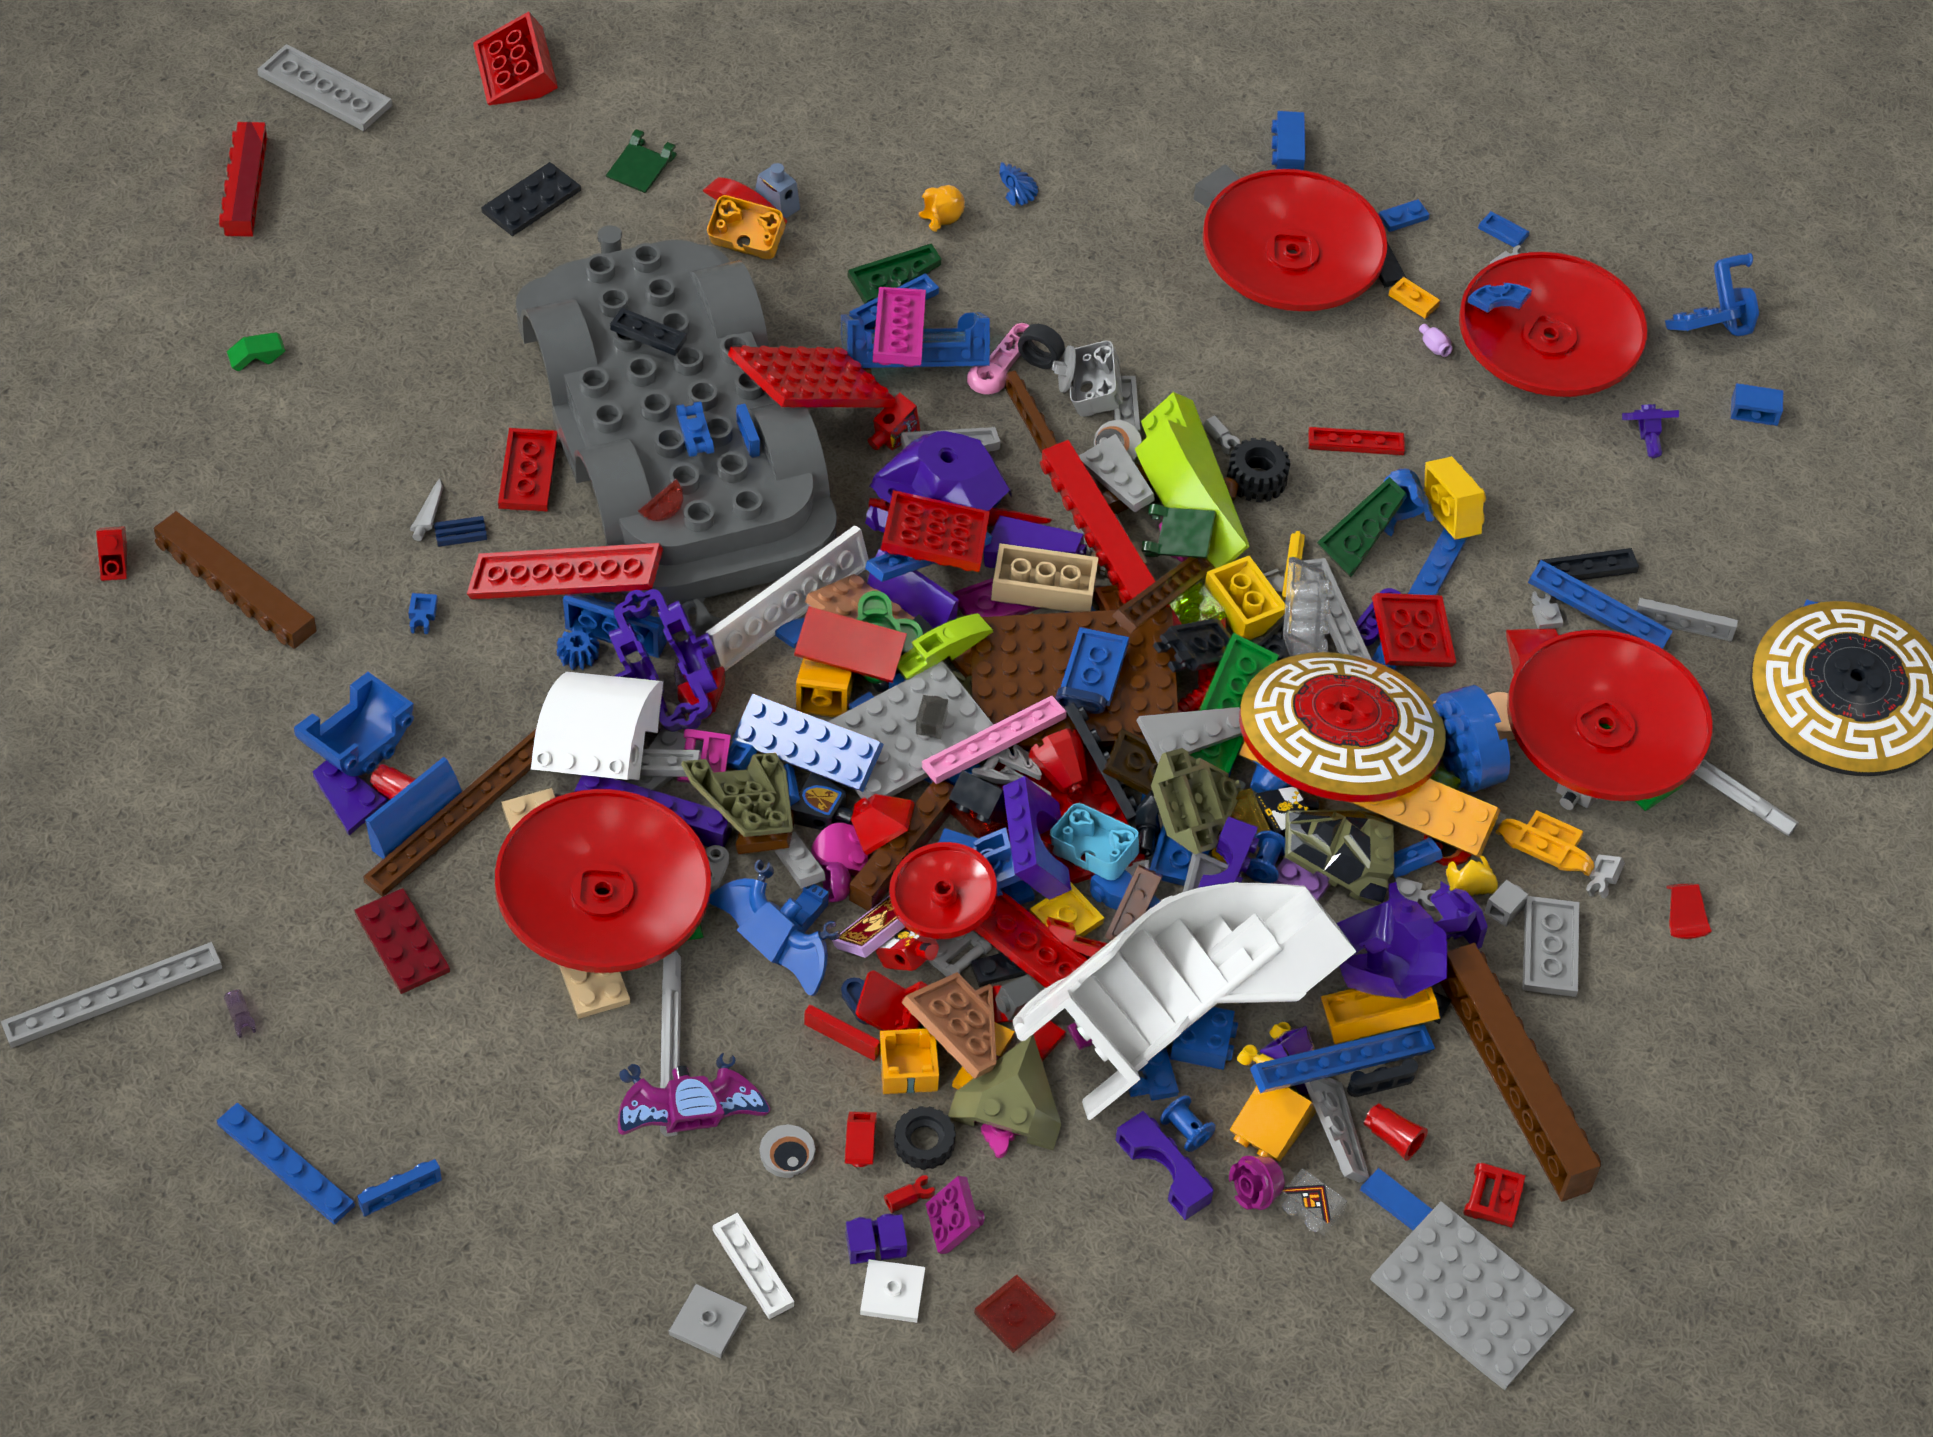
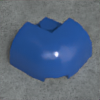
[973,827,1022,896]

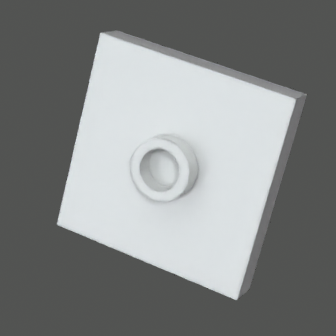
[860,1259,925,1323]

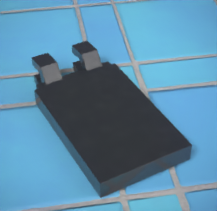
[1153,618,1231,672]

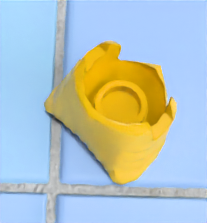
[1446,855,1498,896]

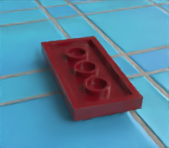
[354,888,450,994]

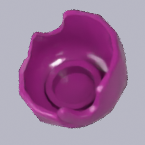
[822,862,852,902]

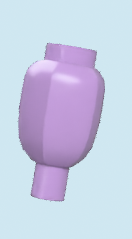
[1419,324,1453,357]

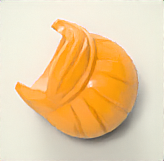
[919,185,965,232]

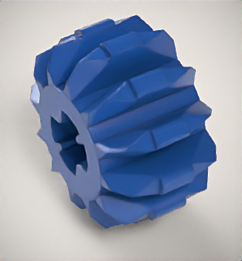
[556,627,599,671]

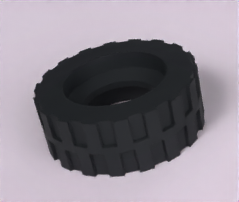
[894,1106,956,1170]

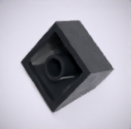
[949,770,1007,825]

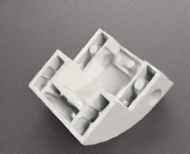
[531,672,663,780]

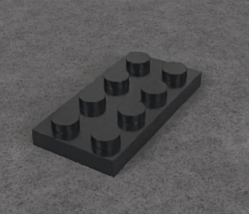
[481,162,581,237]

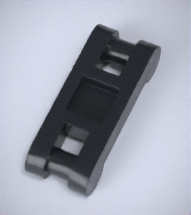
[1347,1058,1418,1097]

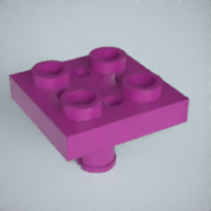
[926,1176,985,1254]

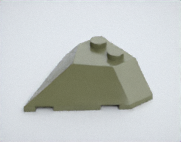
[1151,748,1246,854]
[948,1034,1061,1150]

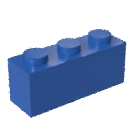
[1271,111,1305,170]

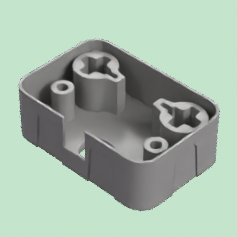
[1070,340,1123,417]

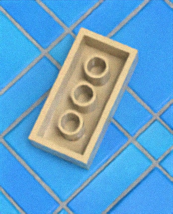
[991,543,1098,612]

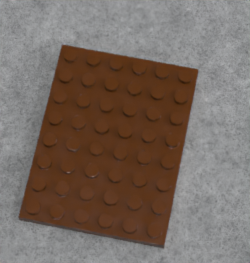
[971,607,1178,751]

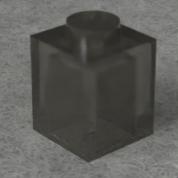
[916,695,948,739]

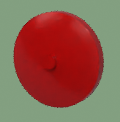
[889,842,998,939]

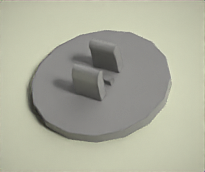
[1052,345,1076,393]

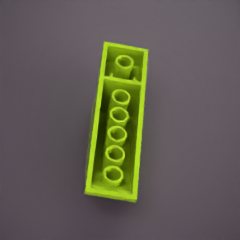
[1135,392,1250,568]

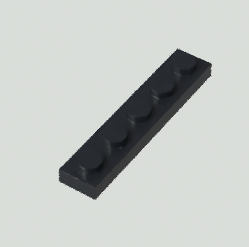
[1065,702,1138,822]

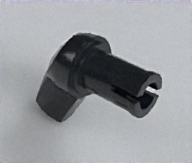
[1136,790,1160,857]

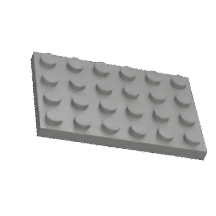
[828,661,993,799]
[1370,1201,1574,1390]

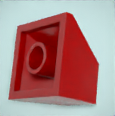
[851,794,915,855]

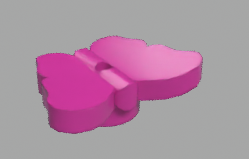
[981,1124,1020,1158]

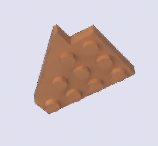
[805,574,915,620]
[902,972,996,1079]

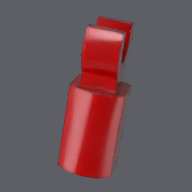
[884,1175,935,1213]

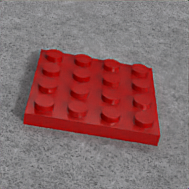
[881,490,990,572]

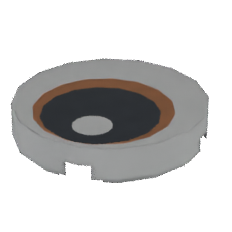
[1094,420,1142,462]
[759,1124,815,1178]

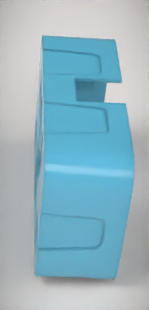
[1050,803,1139,880]

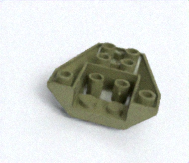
[681,753,793,837]

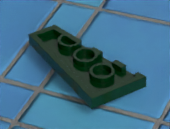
[847,243,941,304]
[1317,477,1407,578]

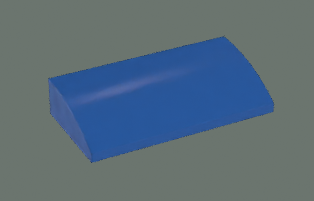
[365,757,462,859]

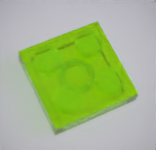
[1170,582,1227,624]

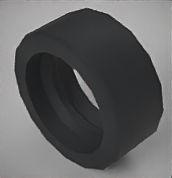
[1017,323,1065,369]

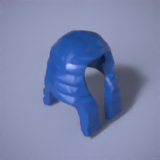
[1384,468,1435,536]

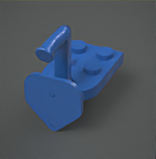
[1665,253,1759,336]

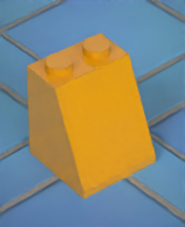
[796,658,855,717]
[1230,1086,1317,1162]

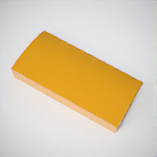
[1320,986,1440,1044]

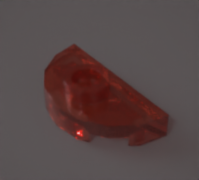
[638,479,684,522]

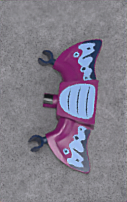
[618,1053,770,1135]

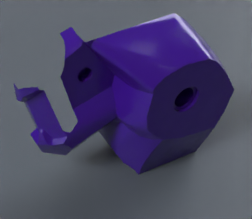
[865,431,1012,533]
[1337,881,1476,999]

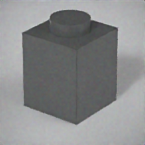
[995,974,1040,1021]

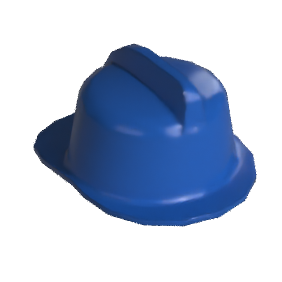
[1250,760,1292,793]

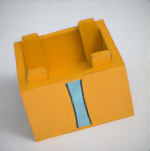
[879,1029,939,1094]

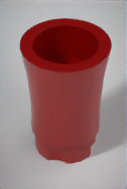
[370,764,416,799]
[1364,1103,1428,1161]

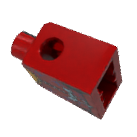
[867,393,921,451]

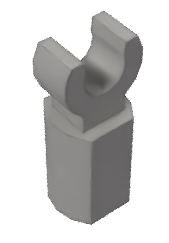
[1203,415,1240,455]

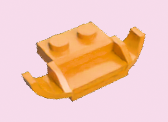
[1495,810,1595,876]

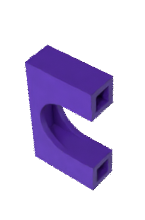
[1003,776,1071,900]

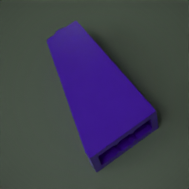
[983,516,1087,568]

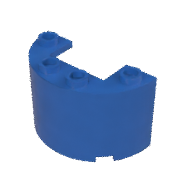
[294,672,414,776]

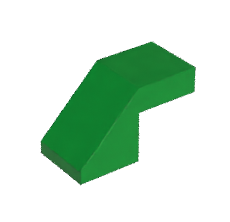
[227,332,286,371]

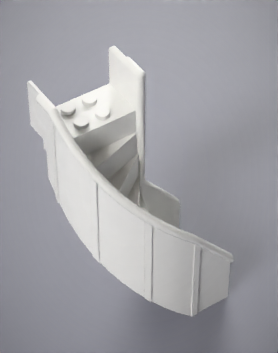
[1013,882,1356,1120]

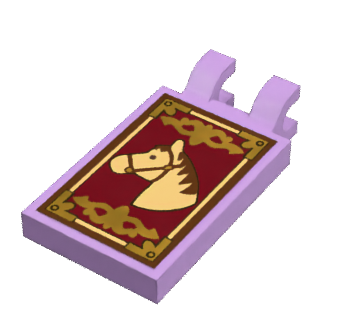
[832,895,905,958]

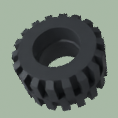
[1227,438,1290,503]

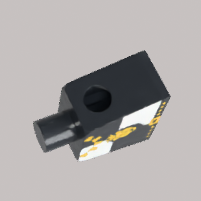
[1253,787,1319,837]

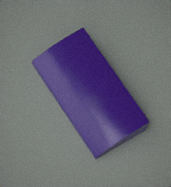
[867,548,959,628]

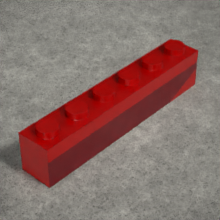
[219,122,268,237]

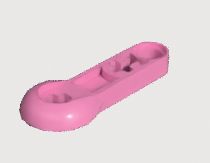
[967,323,1029,394]

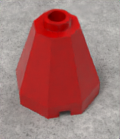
[1028,728,1088,795]

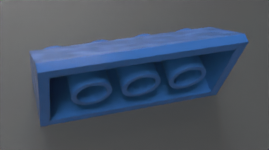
[563,594,667,658]

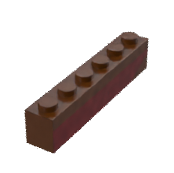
[849,780,957,911]

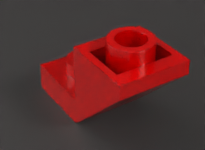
[845,1112,877,1167]

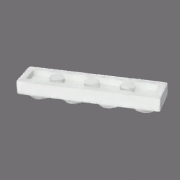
[713,1213,794,1319]

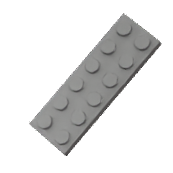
[257,44,392,131]

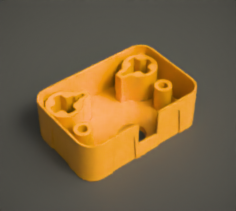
[707,195,786,259]

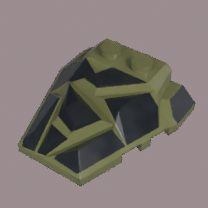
[1285,810,1394,905]

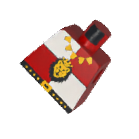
[875,927,939,971]

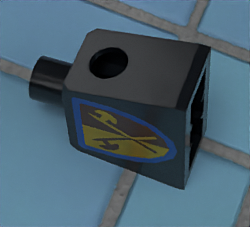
[790,772,854,831]

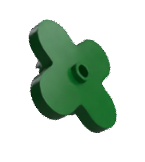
[856,591,923,684]

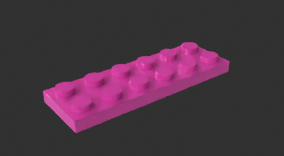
[873,287,926,367]

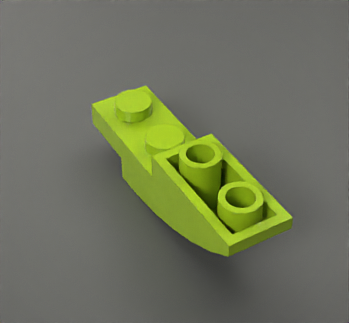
[897,613,993,680]

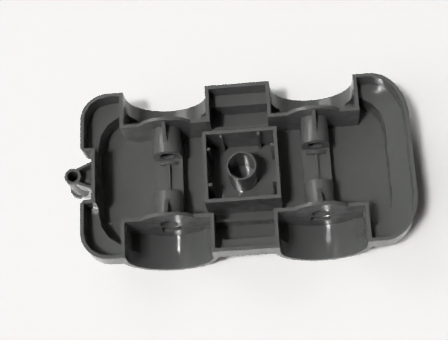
[516,225,837,605]

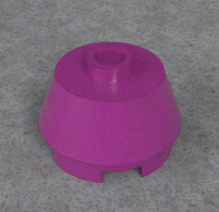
[1229,1156,1285,1210]

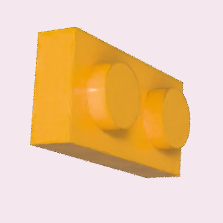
[1388,277,1440,319]

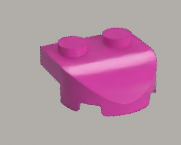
[811,823,868,876]

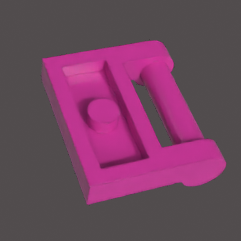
[677,729,731,783]

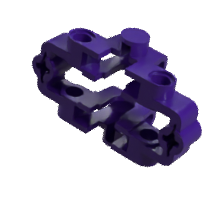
[609,589,718,732]

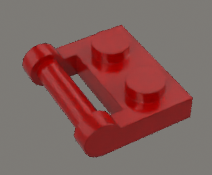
[1463,1163,1526,1228]

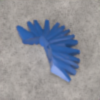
[999,162,1038,206]

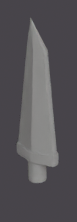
[410,478,443,541]

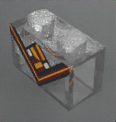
[1280,1168,1348,1236]

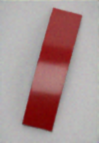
[703,177,787,227]
[1046,916,1108,957]

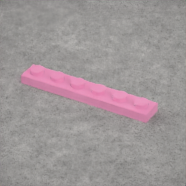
[922,696,1066,784]

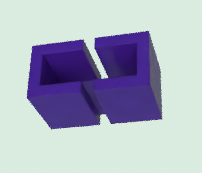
[845,1214,907,1264]

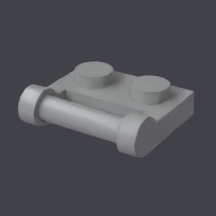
[927,931,992,977]

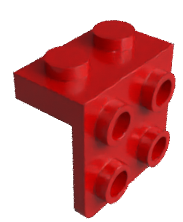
[856,970,928,1031]

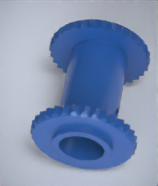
[1246,831,1285,883]
[1160,1096,1216,1152]

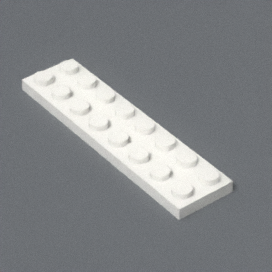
[706,525,869,671]

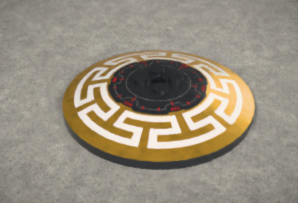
[1750,601,1933,776]

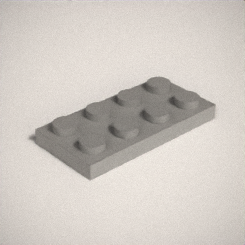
[1523,896,1579,997]

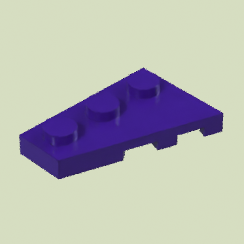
[312,760,387,835]

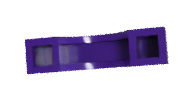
[1198,817,1259,888]
[1115,1111,1214,1220]

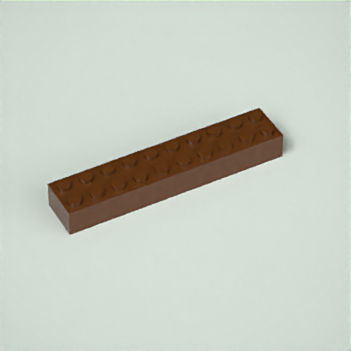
[1439,943,1601,1202]

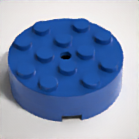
[1433,685,1510,792]

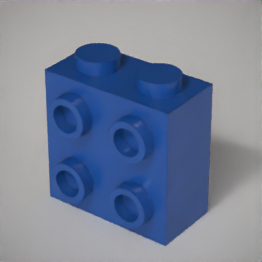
[1170,1007,1238,1070]

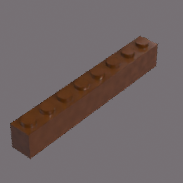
[154,511,317,649]

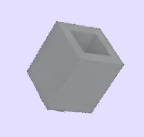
[1484,879,1528,927]

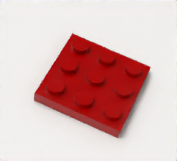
[1372,593,1456,667]

